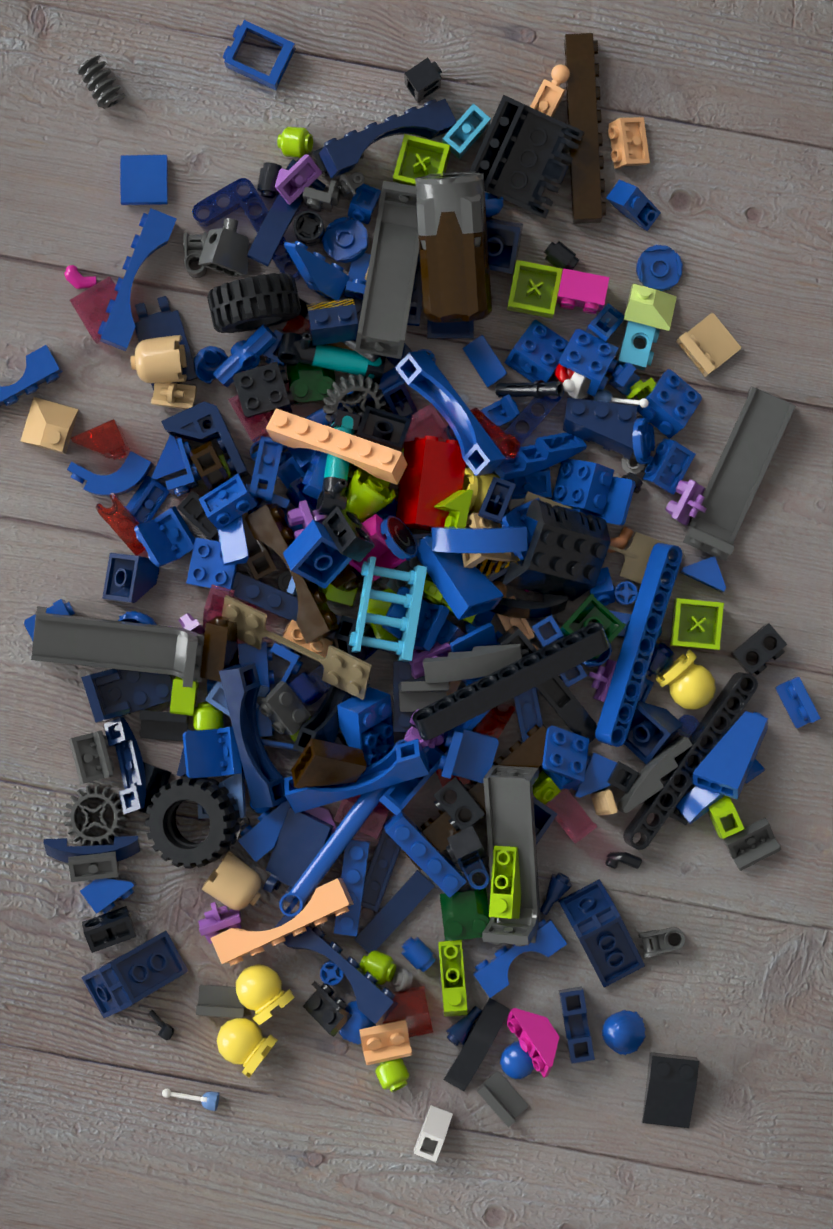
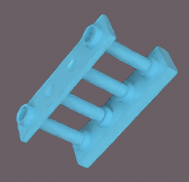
[349,556,427,662]

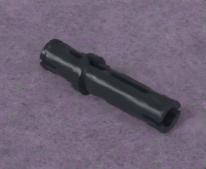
[495,380,564,399]

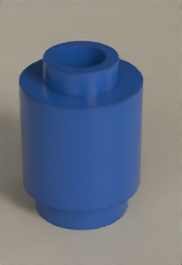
[401,937,436,972]

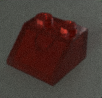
[71,419,130,460]
[383,986,433,1038]

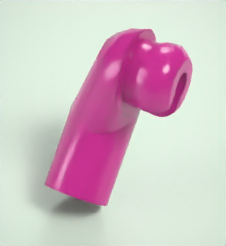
[64,265,97,289]

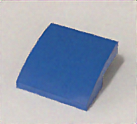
[120,155,168,205]

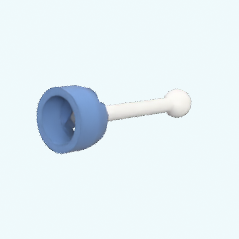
[594,389,649,408]
[162,1089,219,1111]

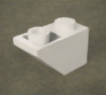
[414,1105,453,1162]

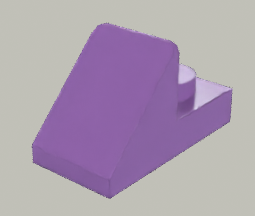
[275,154,322,205]

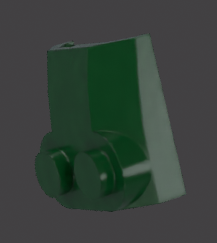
[287,363,336,406]
[560,593,626,660]
[440,888,490,941]

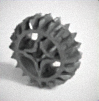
[323,374,386,435]
[63,785,128,846]

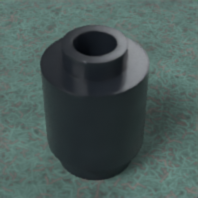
[257,162,282,199]
[544,241,579,271]

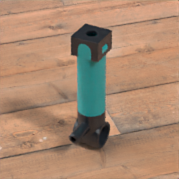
[278,332,386,384]
[316,410,360,515]

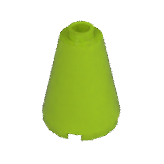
[345,468,396,523]

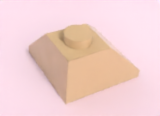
[21,397,79,454]

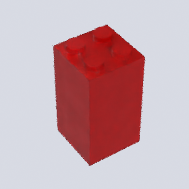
[396,436,466,531]

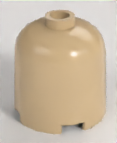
[131,335,187,383]
[202,851,261,910]

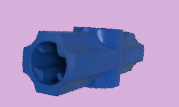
[214,324,277,387]

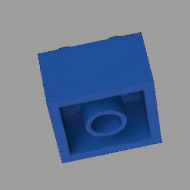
[283,520,352,589]

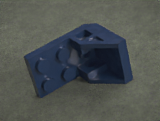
[161,401,249,478]
[81,669,173,723]
[558,879,645,988]
[81,931,189,1018]

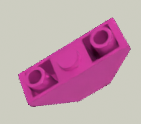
[506,1008,560,1078]

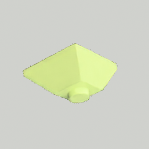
[624,284,677,331]

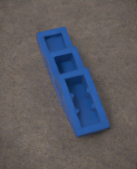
[494,433,587,480]

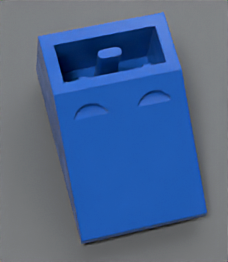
[337,687,394,767]

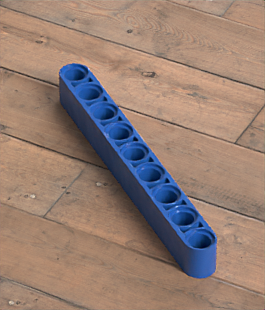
[595,543,683,747]

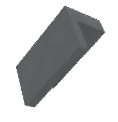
[398,681,449,712]
[68,852,119,882]
[196,984,245,1018]
[477,1071,528,1128]

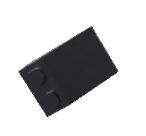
[642,1052,699,1128]

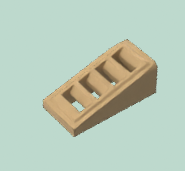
[591,789,618,816]

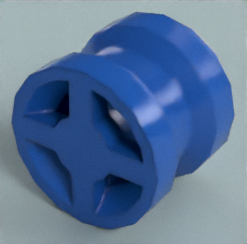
[614,581,638,605]
[320,960,344,985]

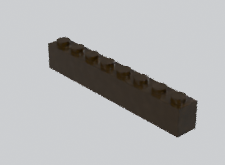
[564,33,606,224]
[402,724,547,871]

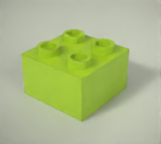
[393,134,451,186]
[507,260,563,319]
[670,598,724,650]

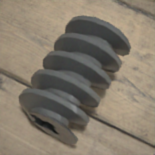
[78,55,125,109]

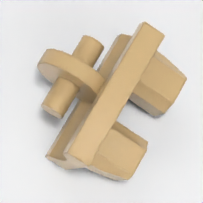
[151,383,197,410]

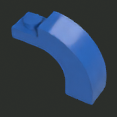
[67,451,153,497]

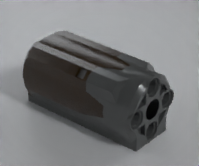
[415,171,492,323]

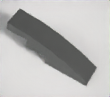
[423,644,522,684]
[617,735,692,814]

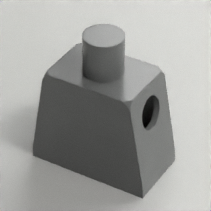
[198,218,249,277]

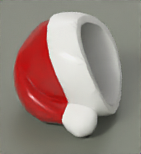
[554,363,591,399]

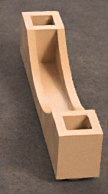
[266,408,407,485]
[211,878,354,966]

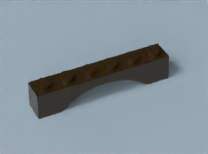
[190,441,277,580]
[244,503,339,644]

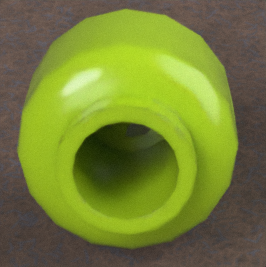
[277,127,313,158]
[193,702,224,730]
[360,950,396,985]
[375,1058,410,1092]

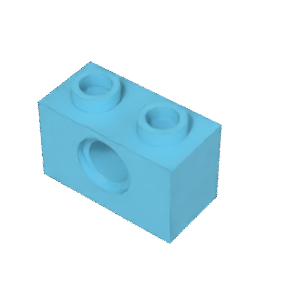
[442,103,491,159]
[617,321,660,370]

